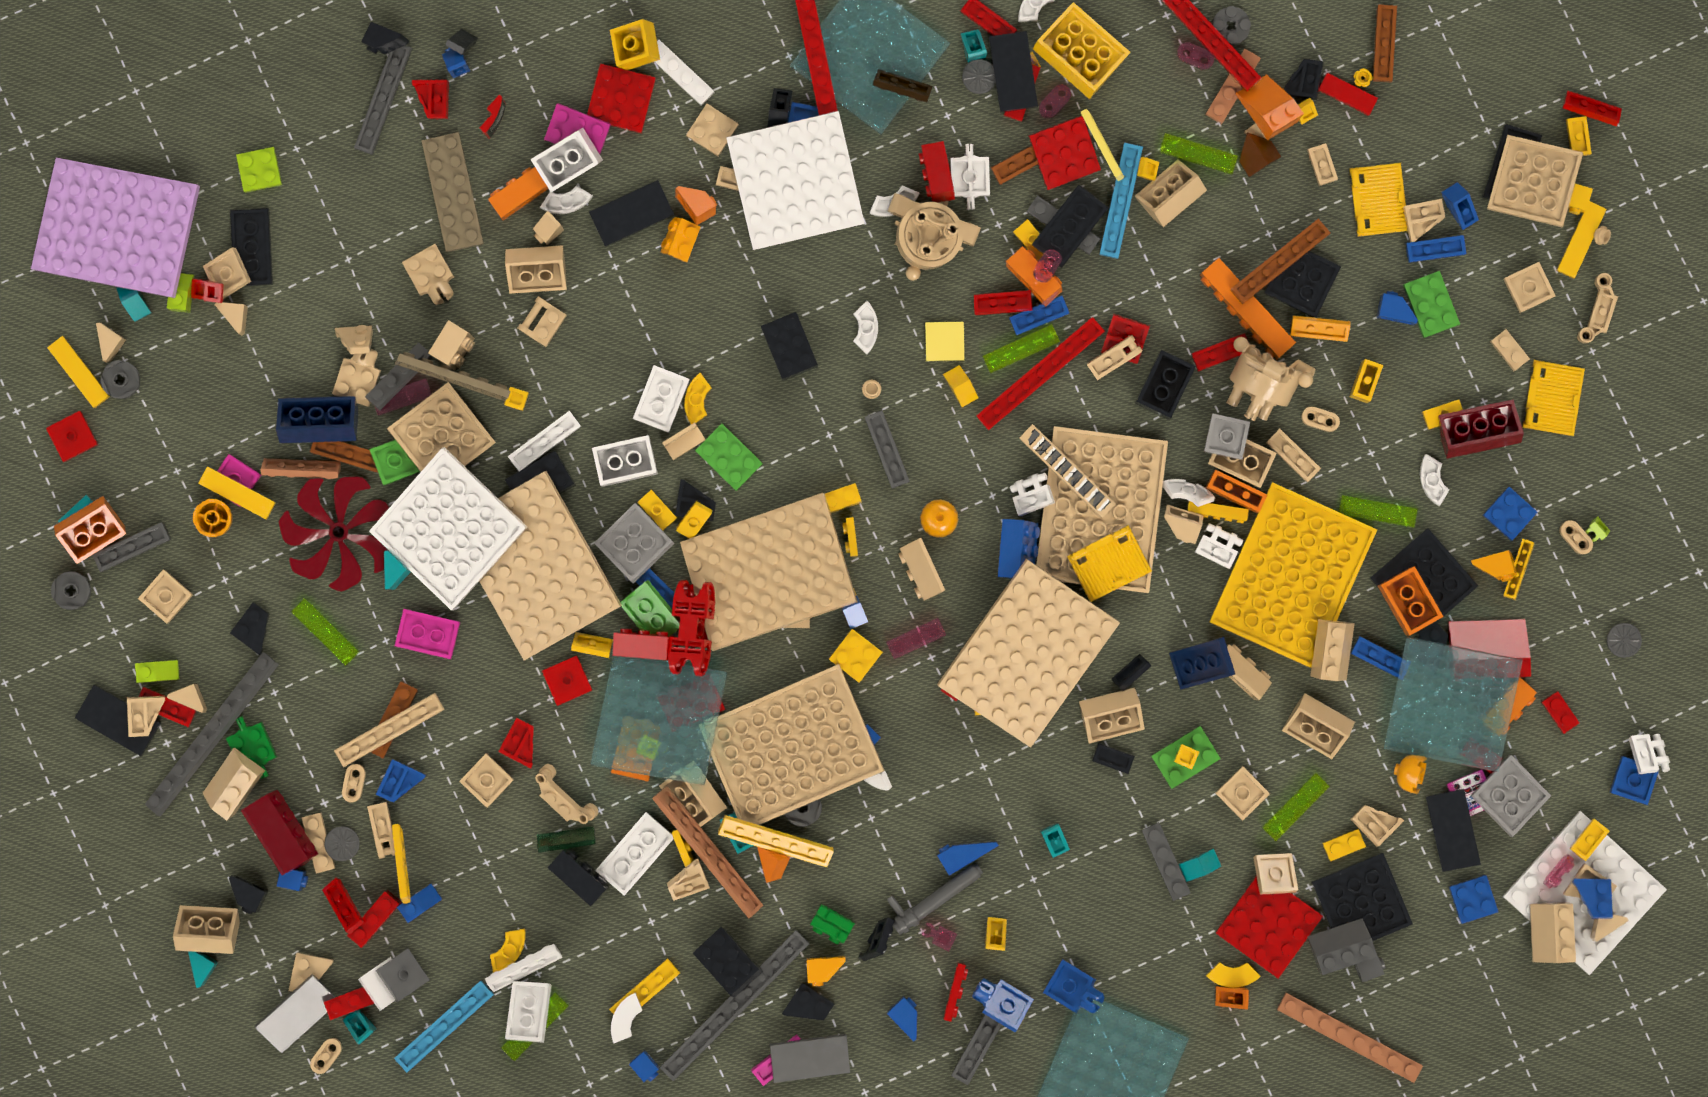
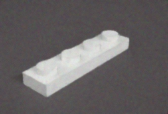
[654,40,715,106]
[508,411,581,471]
[485,944,562,992]

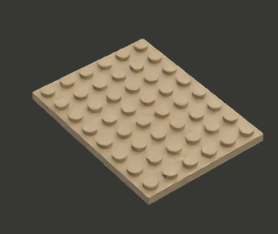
[1036,426,1168,593]
[479,471,622,660]
[680,493,857,651]
[937,559,1120,747]
[699,664,885,825]

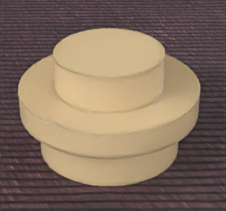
[1594,226,1611,245]
[862,380,881,399]

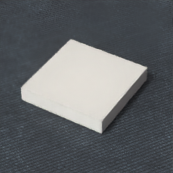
[358,957,395,1011]

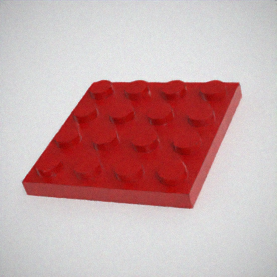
[1215,875,1323,979]

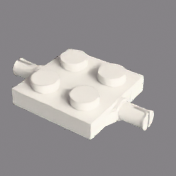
[950,144,990,210]

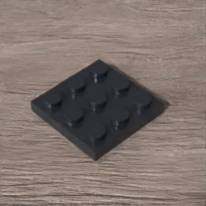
[1264,251,1341,318]

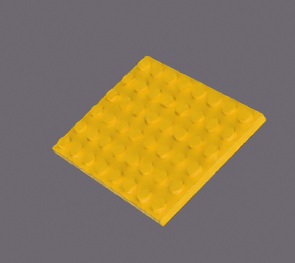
[1209,482,1377,668]

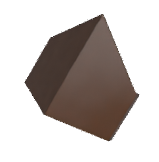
[1239,132,1281,177]

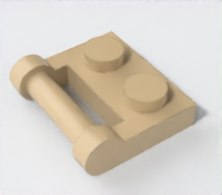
[517,297,567,347]

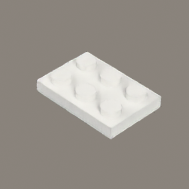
[633,365,690,433]
[505,981,552,1043]

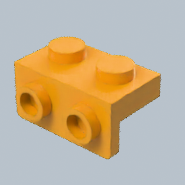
[660,217,701,262]

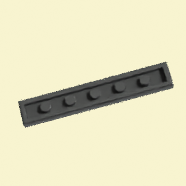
[354,45,412,155]

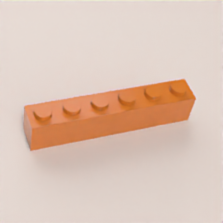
[1200,258,1296,360]

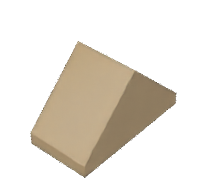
[214,303,248,336]
[96,323,126,363]
[167,684,207,713]
[1590,914,1629,942]

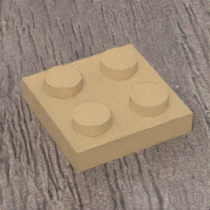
[686,104,739,157]
[203,247,251,299]
[1503,262,1555,313]
[138,570,193,624]
[459,753,514,808]
[1215,766,1270,821]
[1253,853,1298,894]

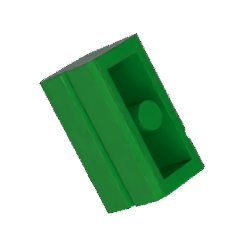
[810,904,855,945]

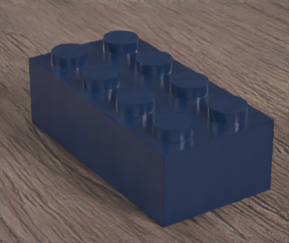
[276,396,358,443]

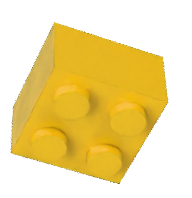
[610,19,660,70]
[829,629,883,683]

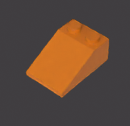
[1236,75,1304,140]

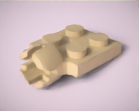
[402,244,454,305]
[332,349,381,407]

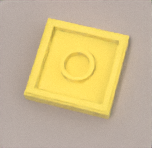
[925,322,964,361]

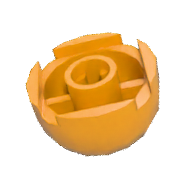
[193,499,233,537]
[920,499,958,538]
[1394,755,1427,794]

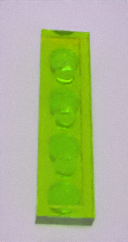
[1159,133,1238,175]
[982,324,1060,374]
[1338,495,1418,528]
[291,598,359,666]
[1261,773,1330,841]
[501,992,569,1061]

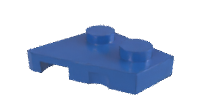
[376,759,426,802]
[1572,879,1613,919]

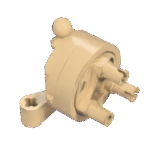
[887,193,981,281]
[1226,337,1315,421]

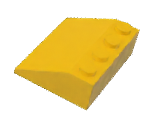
[1033,2,1130,99]

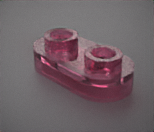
[1177,42,1214,70]
[1039,84,1071,119]
[1033,249,1062,282]
[1543,854,1575,889]

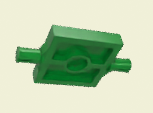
[226,716,277,779]

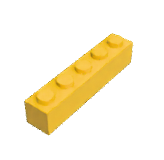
[1187,501,1249,523]
[1504,539,1535,600]

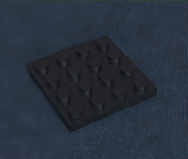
[1369,528,1478,636]
[1311,853,1413,941]

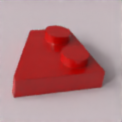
[412,80,449,119]
[498,717,534,769]

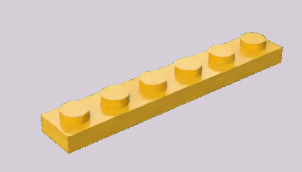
[718,815,834,867]

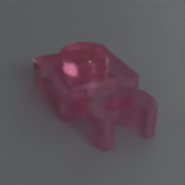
[921,922,957,952]

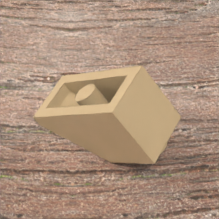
[533,211,564,245]
[1164,505,1204,544]

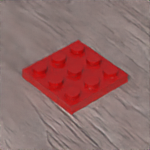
[587,64,656,134]
[1028,115,1101,190]

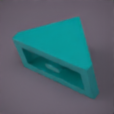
[961,29,987,63]
[116,287,152,322]
[384,551,411,590]
[1040,823,1070,858]
[1178,849,1221,882]
[188,951,218,988]
[343,1009,377,1044]

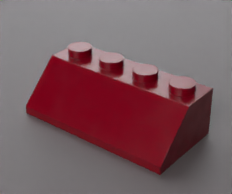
[1438,400,1524,459]
[241,790,319,876]

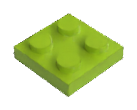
[236,147,282,193]

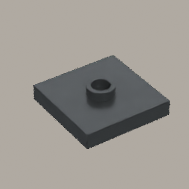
[375,949,429,1002]

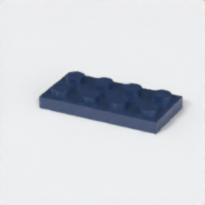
[1169,637,1236,690]

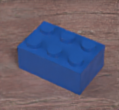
[998,519,1040,579]

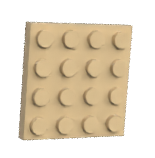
[1487,135,1583,227]
[387,382,496,472]

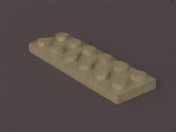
[421,132,484,252]
[395,352,510,401]

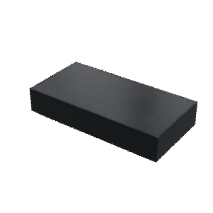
[446,29,478,54]
[1111,654,1151,691]
[1092,743,1135,774]

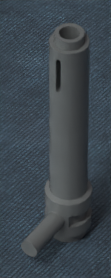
[887,864,983,935]

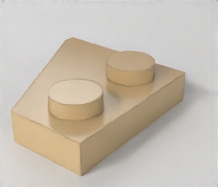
[335,325,373,354]
[127,696,165,737]

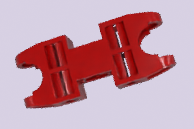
[668,580,716,677]

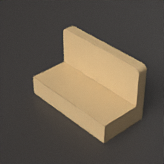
[662,423,705,461]

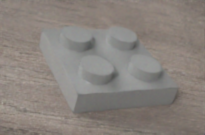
[1204,414,1250,460]

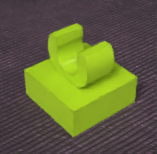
[1585,516,1610,542]

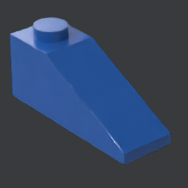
[937,841,999,875]

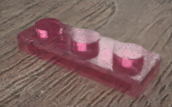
[375,379,432,416]
[886,618,946,659]

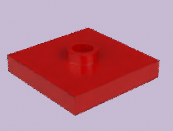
[46,411,98,462]
[542,655,593,706]

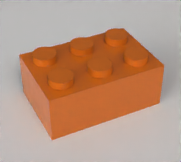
[54,496,126,564]
[1378,566,1443,636]

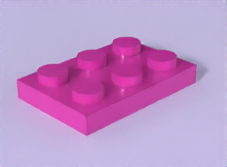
[544,103,611,154]
[395,609,460,659]

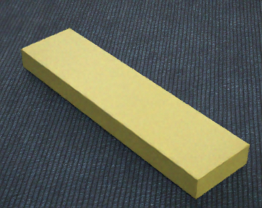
[1081,109,1124,181]

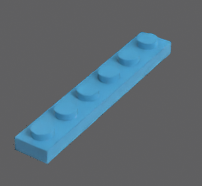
[1099,143,1143,259]
[394,980,494,1073]

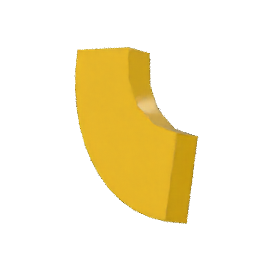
[685,373,712,424]
[490,928,526,973]
[1206,962,1261,988]

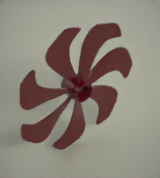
[279,477,390,592]

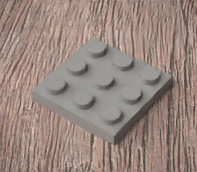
[594,503,675,583]
[1471,755,1551,837]

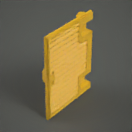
[1349,163,1408,237]
[1522,360,1585,436]
[1067,525,1152,602]

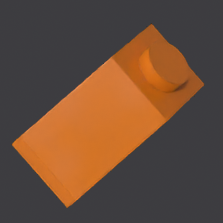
[675,186,717,225]

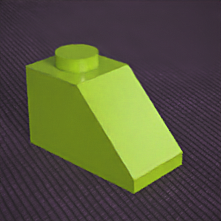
[167,273,195,313]
[135,660,180,683]

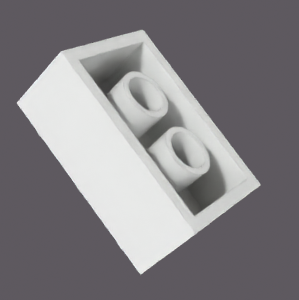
[531,127,603,192]
[592,435,658,487]

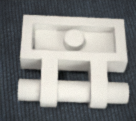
[1010,473,1055,516]
[1195,523,1243,569]
[1629,734,1670,774]

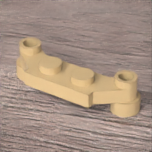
[1577,273,1618,343]
[535,764,598,824]

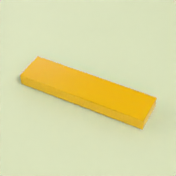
[1556,201,1607,279]
[47,336,110,408]
[198,467,276,519]
[392,824,411,904]
[609,958,680,1015]

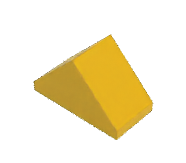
[943,365,978,407]
[985,917,1007,951]

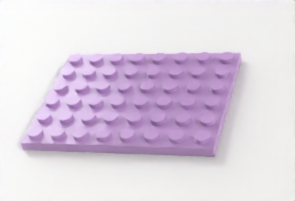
[31,158,200,298]

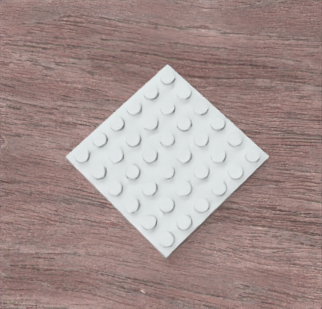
[726,111,865,250]
[369,447,527,611]
[1502,811,1667,975]

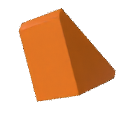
[757,847,790,883]
[1215,986,1249,1009]

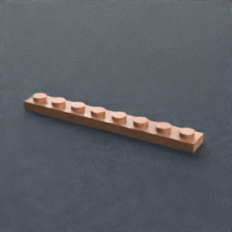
[652,786,763,918]
[1277,992,1423,1083]

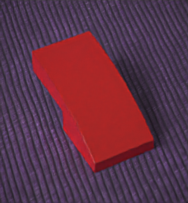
[191,278,224,303]

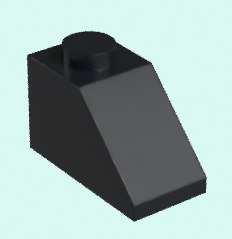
[361,22,410,55]
[767,88,793,128]
[229,875,268,914]

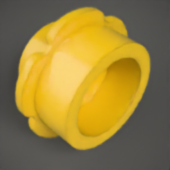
[1353,68,1372,87]

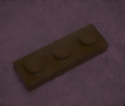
[873,69,933,102]

